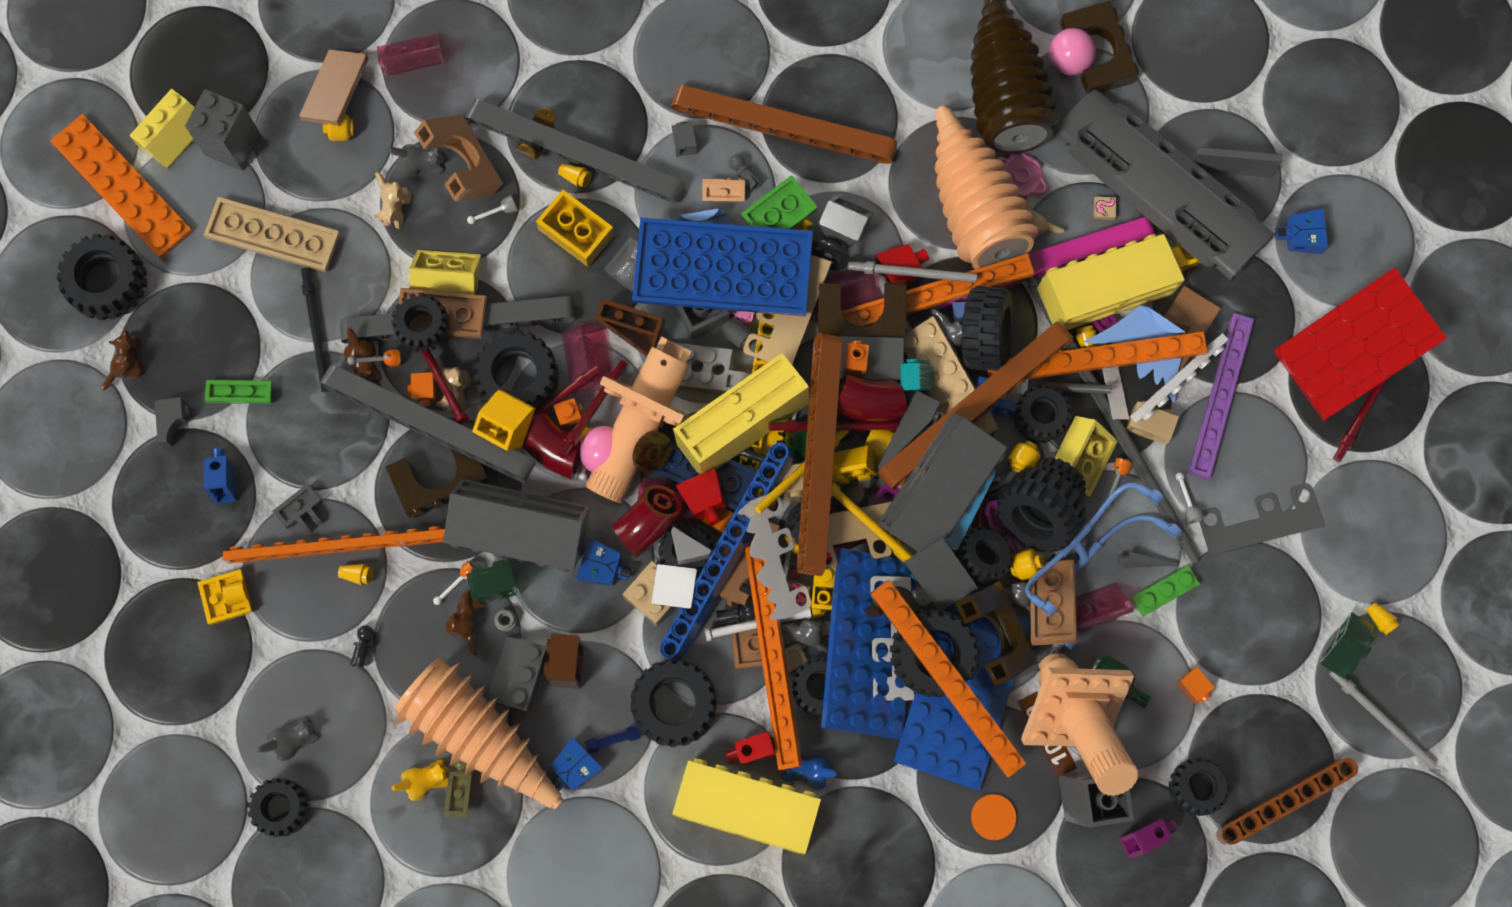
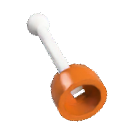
[433,561,479,605]

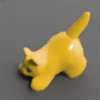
[392,759,449,801]

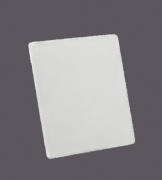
[652,564,697,608]

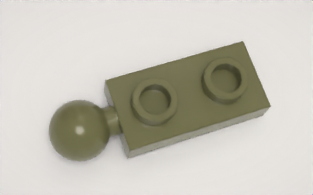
[444,761,472,819]

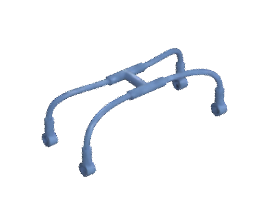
[1025,483,1182,649]

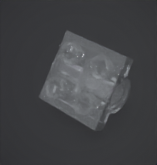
[604,237,638,292]

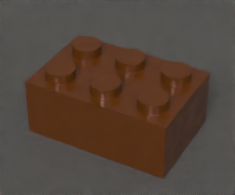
[544,633,584,689]

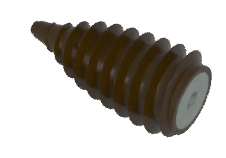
[970,0,1059,154]

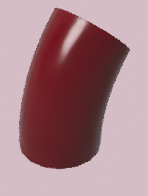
[837,373,907,422]
[522,413,581,480]
[611,485,682,558]

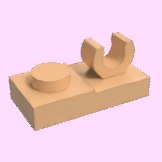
[702,178,745,202]

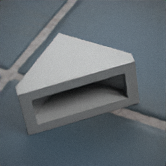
[671,527,712,565]

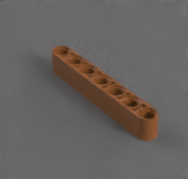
[1216,758,1358,845]

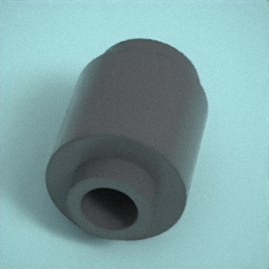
[721,318,754,349]

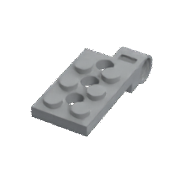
[676,343,750,395]

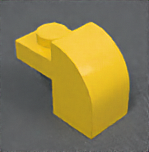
[864,430,896,470]

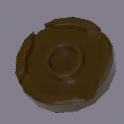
[632,430,671,474]

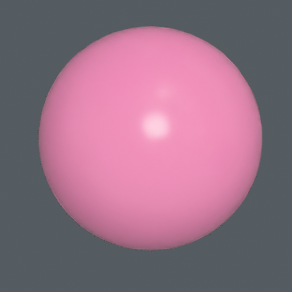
[1049,28,1096,76]
[579,426,613,472]

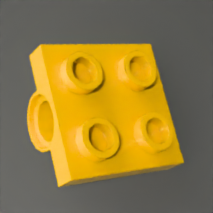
[197,569,253,625]

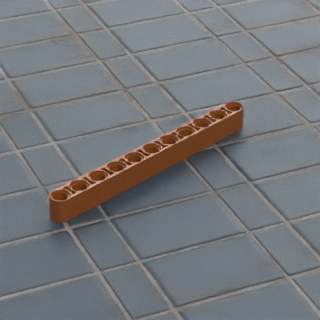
[671,85,897,164]
[878,321,1074,490]
[797,333,842,576]

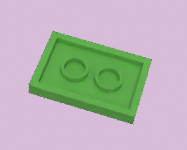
[741,175,818,229]

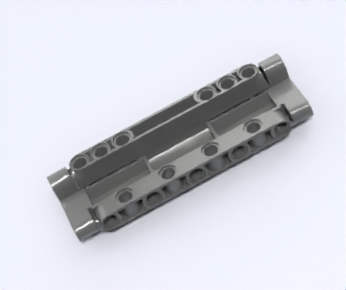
[1053,89,1275,281]

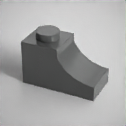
[154,397,190,448]

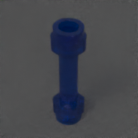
[585,726,641,754]

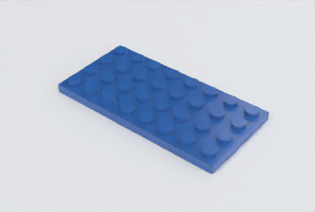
[632,217,813,317]
[821,548,915,740]
[893,597,1031,791]

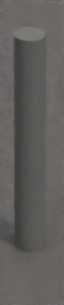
[1046,382,1112,394]

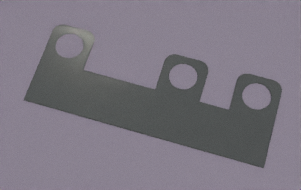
[1199,484,1325,555]

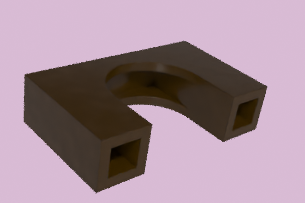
[1060,1,1139,95]
[818,282,906,338]
[386,448,490,518]
[955,581,1038,686]

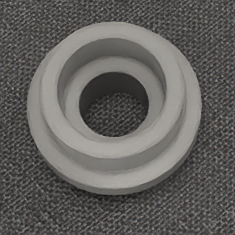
[494,609,517,632]

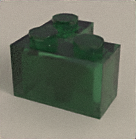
[466,560,521,603]
[1320,612,1375,679]

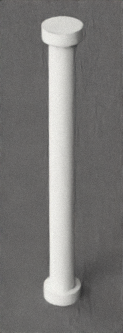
[704,608,812,641]

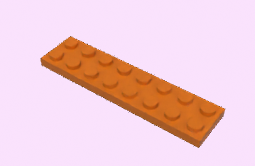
[50,114,193,259]

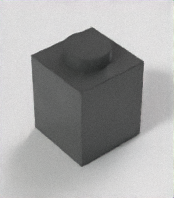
[672,121,697,157]

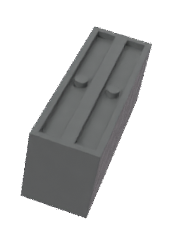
[877,413,1007,552]
[443,479,590,572]

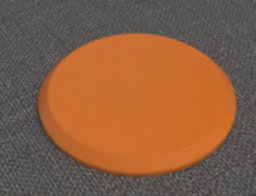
[971,794,1016,840]

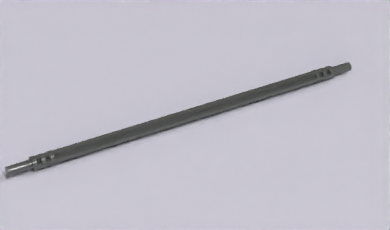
[1025,276,1200,564]

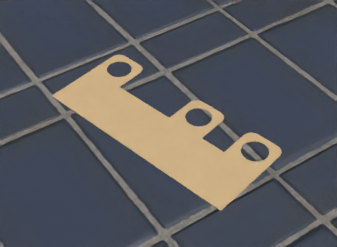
[743,255,831,364]
[825,502,915,570]

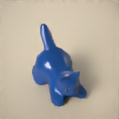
[781,756,837,790]

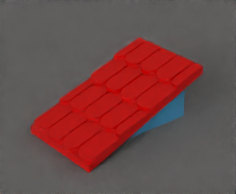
[1273,268,1447,422]

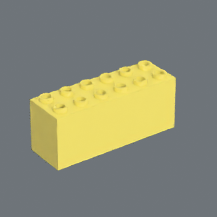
[1037,234,1185,331]
[673,353,809,475]
[672,758,821,855]

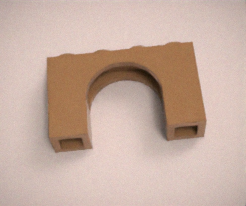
[414,115,503,202]

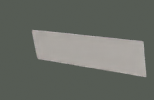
[1097,343,1129,419]

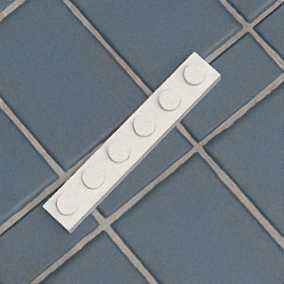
[1130,333,1228,423]

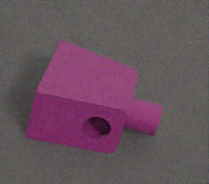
[1119,818,1177,859]

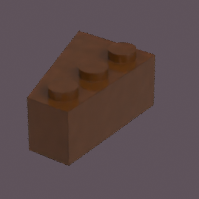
[595,298,666,357]

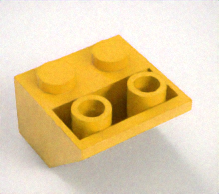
[472,389,535,451]
[832,446,877,486]
[811,568,835,610]

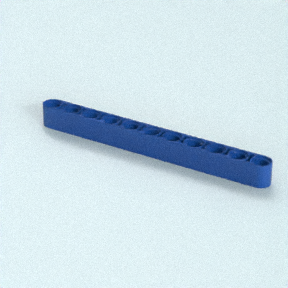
[660,442,795,660]

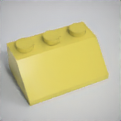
[129,89,195,169]
[409,250,481,295]
[1055,416,1118,497]

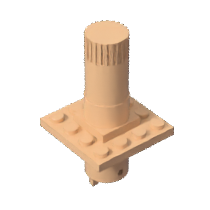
[585,337,692,503]
[1021,653,1139,796]

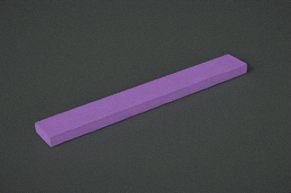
[1188,313,1254,480]

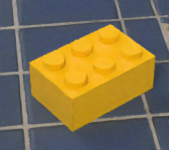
[536,190,615,267]

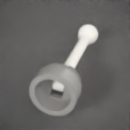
[467,195,518,224]
[1176,472,1204,524]

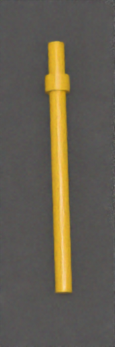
[754,430,849,514]
[831,482,913,561]

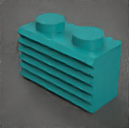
[900,359,934,392]

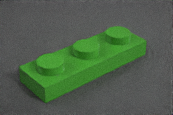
[205,380,273,404]
[1130,566,1200,617]

